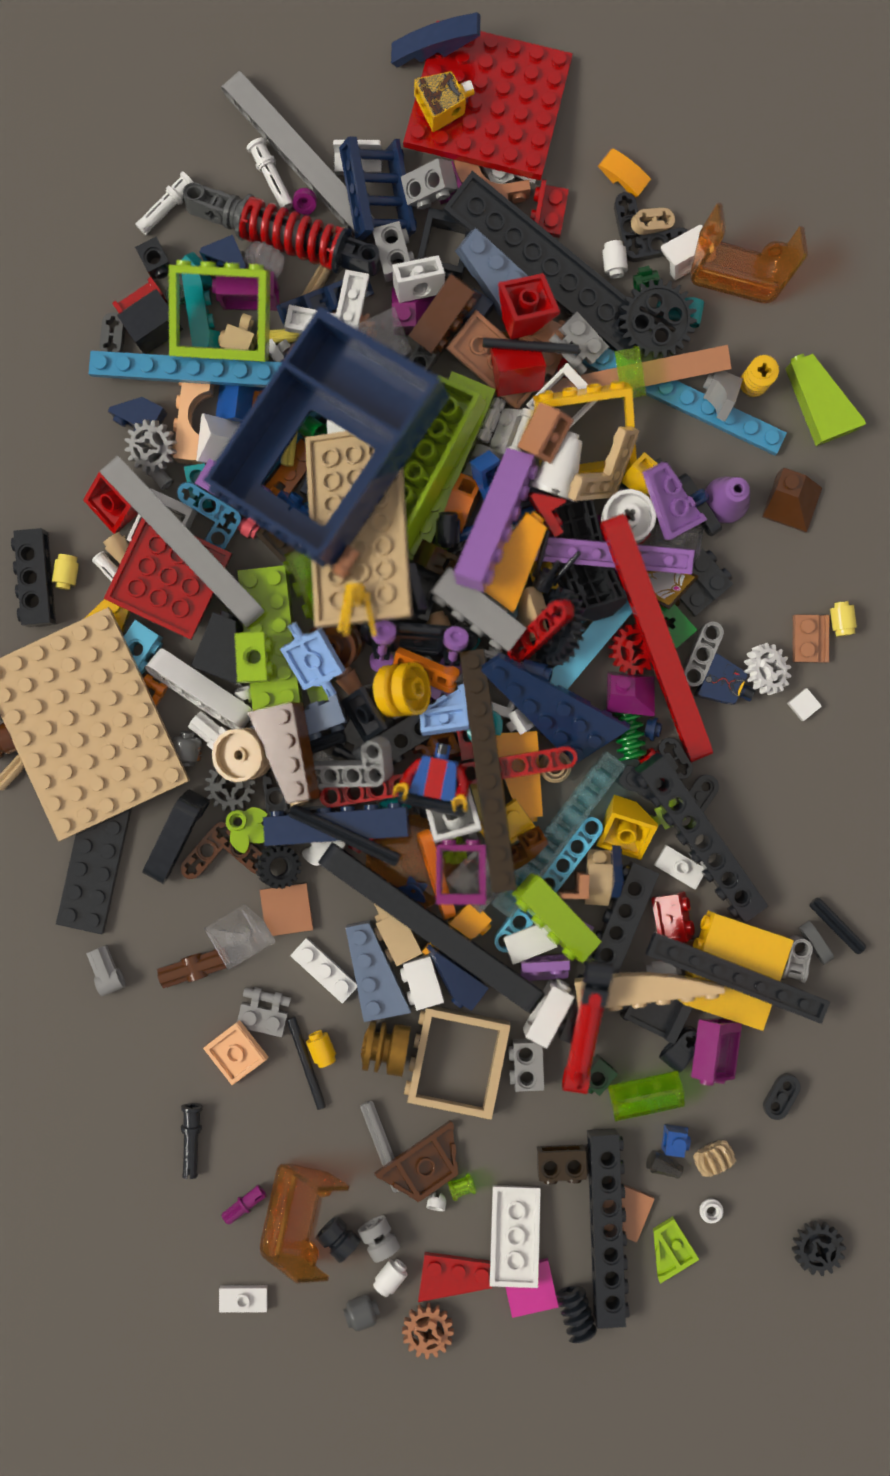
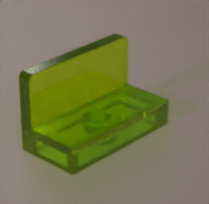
[614,346,646,400]

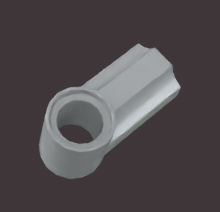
[86,945,125,996]

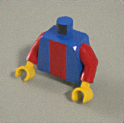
[393,743,469,812]

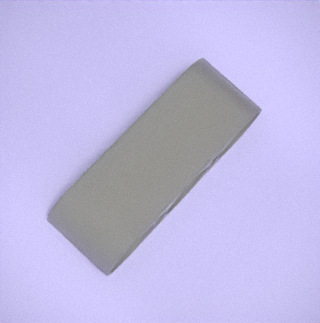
[683,622,724,688]

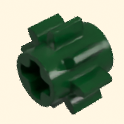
[633,265,660,292]

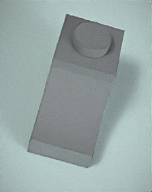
[703,371,743,421]

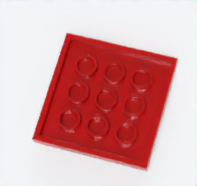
[104,518,233,640]

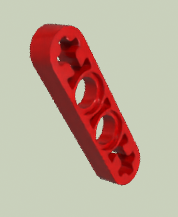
[507,599,574,663]

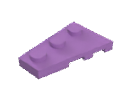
[642,462,707,540]

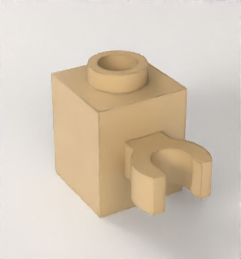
[218,313,257,350]

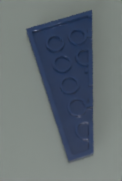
[481,653,630,764]

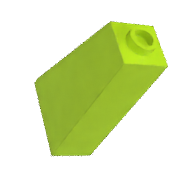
[785,354,866,446]

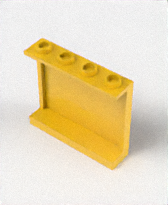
[678,910,794,1031]

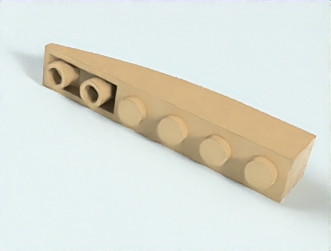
[574,972,725,1011]

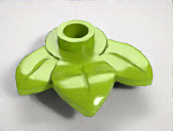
[226,807,267,853]

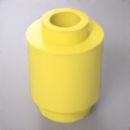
[51,554,79,590]
[830,601,857,637]

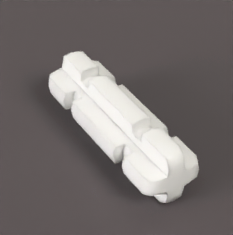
[478,397,505,443]

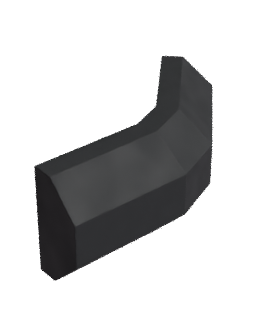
[551,499,626,621]

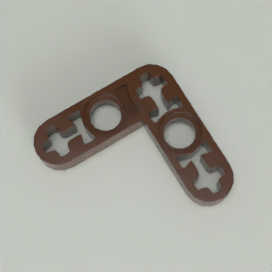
[180,822,262,879]

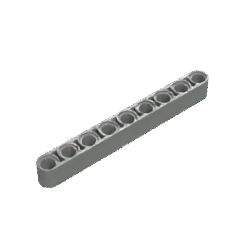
[221,71,375,241]
[99,456,265,628]

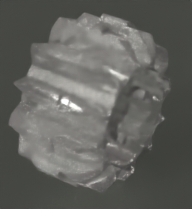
[243,241,285,278]

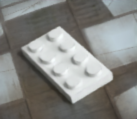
[490,1185,541,1288]

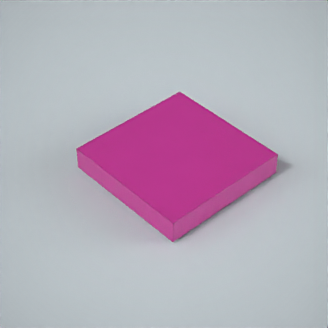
[506,1258,559,1318]

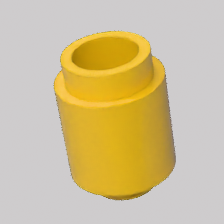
[306,1030,336,1068]

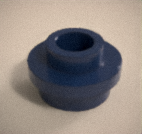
[645,717,662,741]

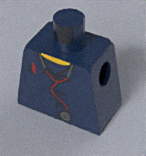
[694,653,756,705]

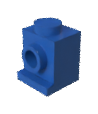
[661,1124,690,1158]

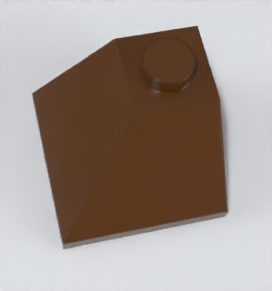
[762,468,822,533]

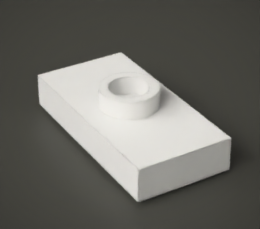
[654,845,704,890]
[219,1285,268,1312]

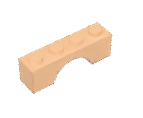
[171,382,215,465]

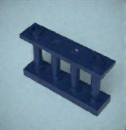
[339,136,417,240]

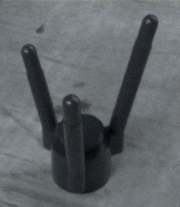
[532,530,581,593]

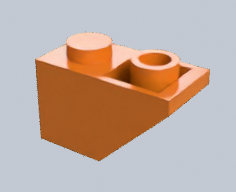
[444,473,481,533]

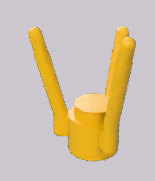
[338,583,377,636]

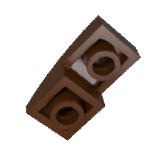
[511,826,549,871]

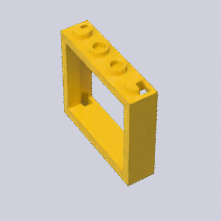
[533,380,637,474]

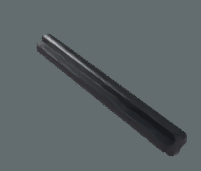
[289,805,401,866]

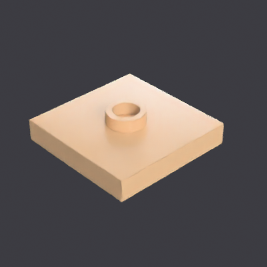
[203,1020,269,1085]

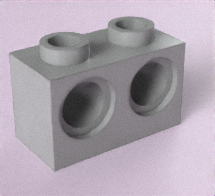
[401,158,458,209]
[373,221,414,282]
[508,1038,544,1092]

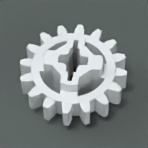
[744,643,791,695]

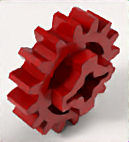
[608,624,652,675]

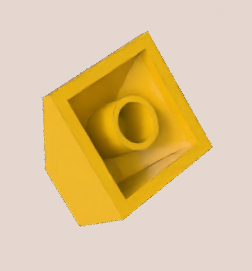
[596,795,658,860]

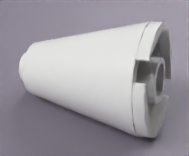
[529,431,582,501]

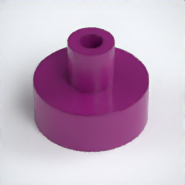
[293,188,317,215]

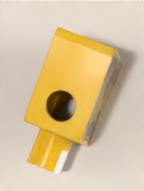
[414,72,474,132]

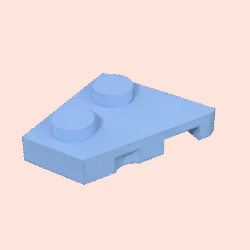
[420,684,470,736]

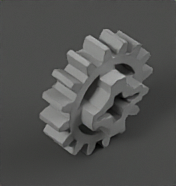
[124,420,177,472]

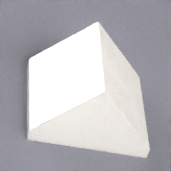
[196,413,241,463]
[426,788,482,843]

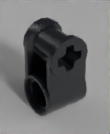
[659,1026,697,1073]

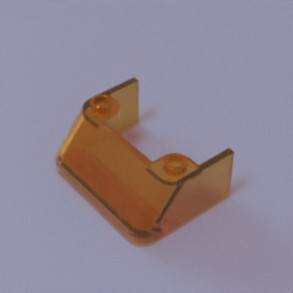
[691,203,808,303]
[260,1164,349,1284]

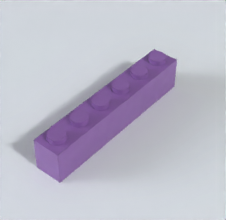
[454,448,538,592]

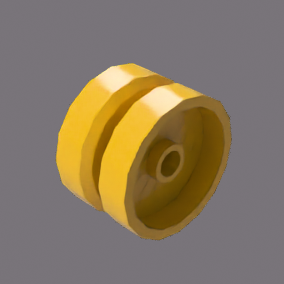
[373,662,431,717]

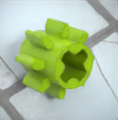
[443,836,468,864]

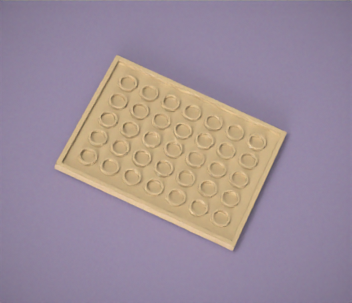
[0,607,190,841]

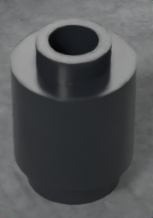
[436,512,460,548]

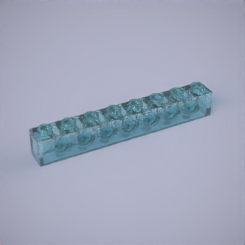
[491,751,626,919]

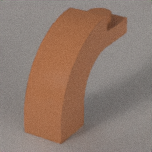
[453,160,530,203]

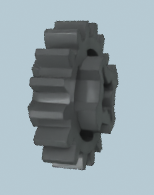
[204,769,257,811]

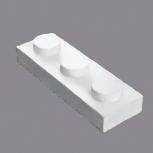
[290,937,357,1004]

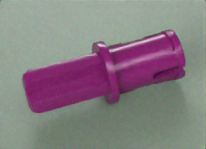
[221,1184,267,1224]

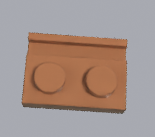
[793,615,829,663]

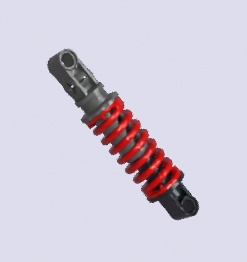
[183,182,380,277]

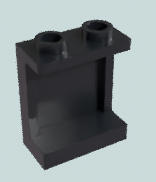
[619,999,692,1045]

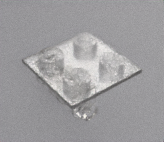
[354,307,413,356]

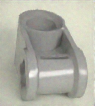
[781,935,813,983]

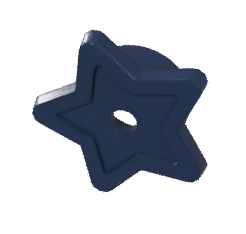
[398,876,428,903]

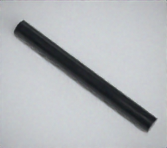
[483,337,579,355]
[287,1017,326,1110]

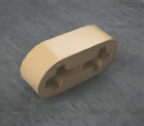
[631,208,675,235]

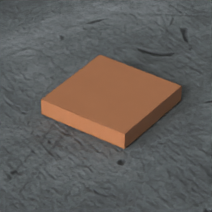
[260,883,314,937]
[602,1179,655,1243]

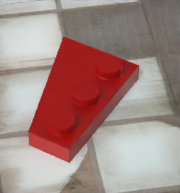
[418,1252,492,1302]

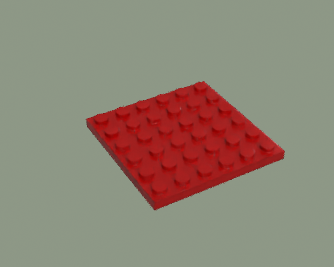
[403,20,573,181]

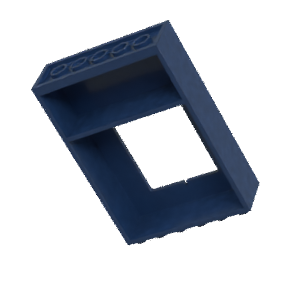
[203,306,450,569]

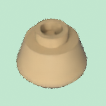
[539,752,571,783]

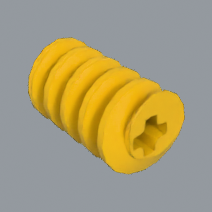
[740,355,779,397]

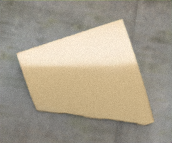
[518,587,548,642]

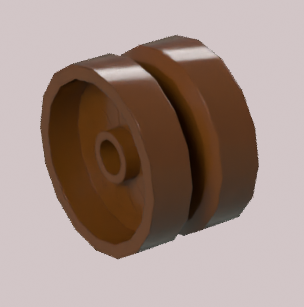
[309,624,365,669]

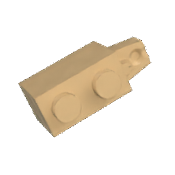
[374,904,422,966]

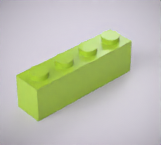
[512,873,602,963]

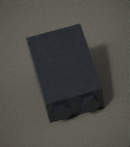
[191,611,244,686]

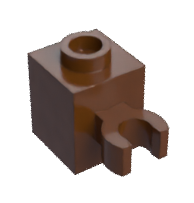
[413,732,461,761]

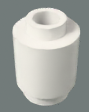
[602,240,628,279]
[373,1259,408,1297]

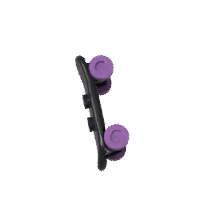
[360,621,478,676]

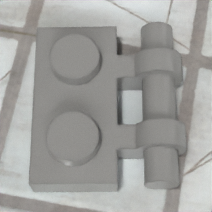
[549,311,609,376]
[237,987,291,1037]

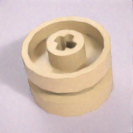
[212,727,271,782]

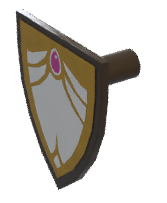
[647,571,699,609]

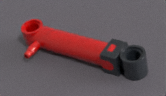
[562,959,613,1094]

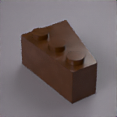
[409,274,482,354]

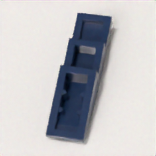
[391,12,480,68]
[276,280,374,329]

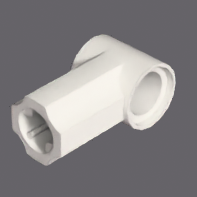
[188,711,228,750]

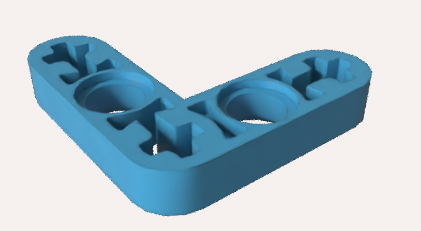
[177,482,241,549]

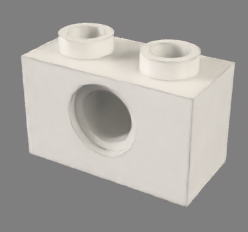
[392,255,445,303]

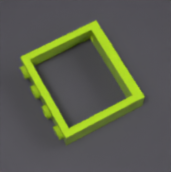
[169,260,270,362]

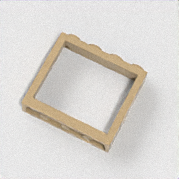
[404,1006,511,1120]

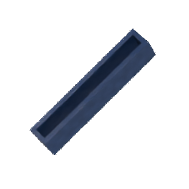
[263,803,411,846]

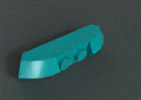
[181,252,220,348]

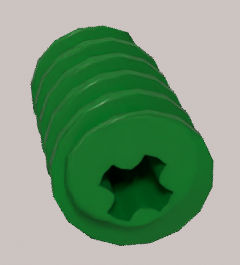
[612,713,647,761]

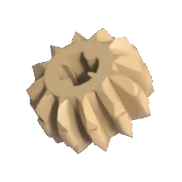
[693,1140,736,1177]

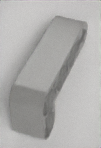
[314,736,393,787]

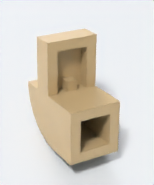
[585,849,613,906]

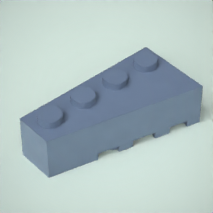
[455,228,528,317]

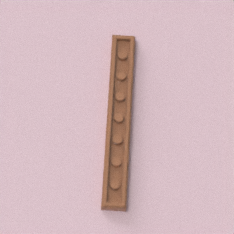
[544,345,732,393]

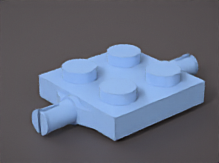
[280,622,346,697]

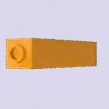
[484,511,547,613]
[496,731,543,822]

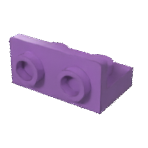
[520,954,570,981]

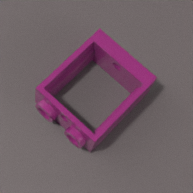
[212,272,280,311]
[436,840,486,904]
[691,1017,742,1086]

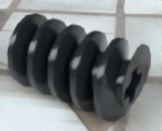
[555,1286,597,1343]

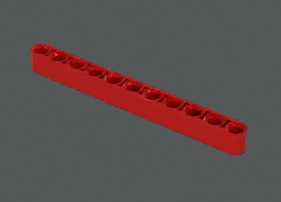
[600,513,713,763]
[320,746,578,808]

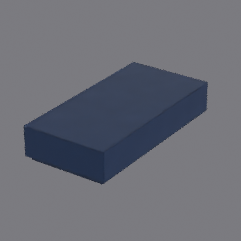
[611,845,624,898]

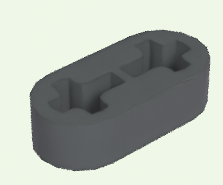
[100,312,125,353]
[798,921,834,965]

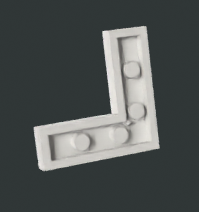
[284,270,369,334]

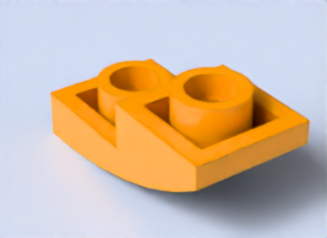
[598,148,651,197]

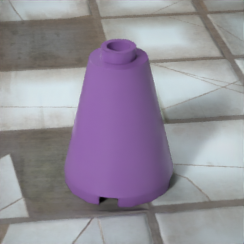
[705,476,750,523]

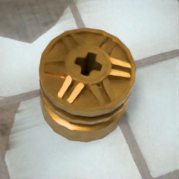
[361,1020,411,1077]

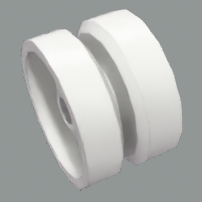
[600,489,656,544]

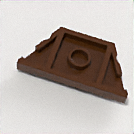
[374,1120,458,1202]

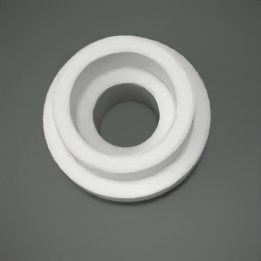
[699,1198,724,1223]

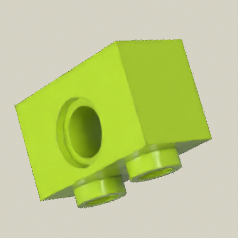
[235,632,273,683]

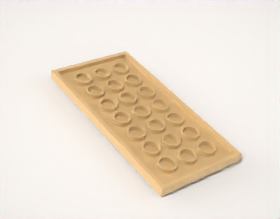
[305,431,412,628]

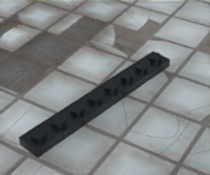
[645,932,830,1024]

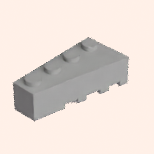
[429,568,526,652]

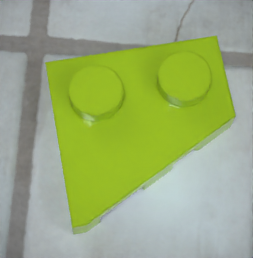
[653,1216,699,1284]

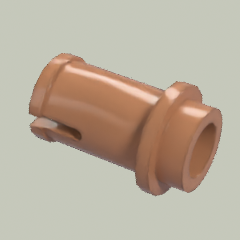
[332,546,360,579]

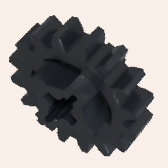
[792,1221,846,1276]

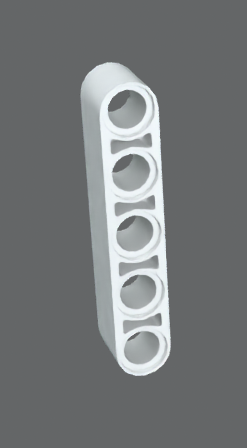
[145,648,253,730]

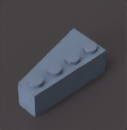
[251,694,348,741]
[346,920,412,1022]

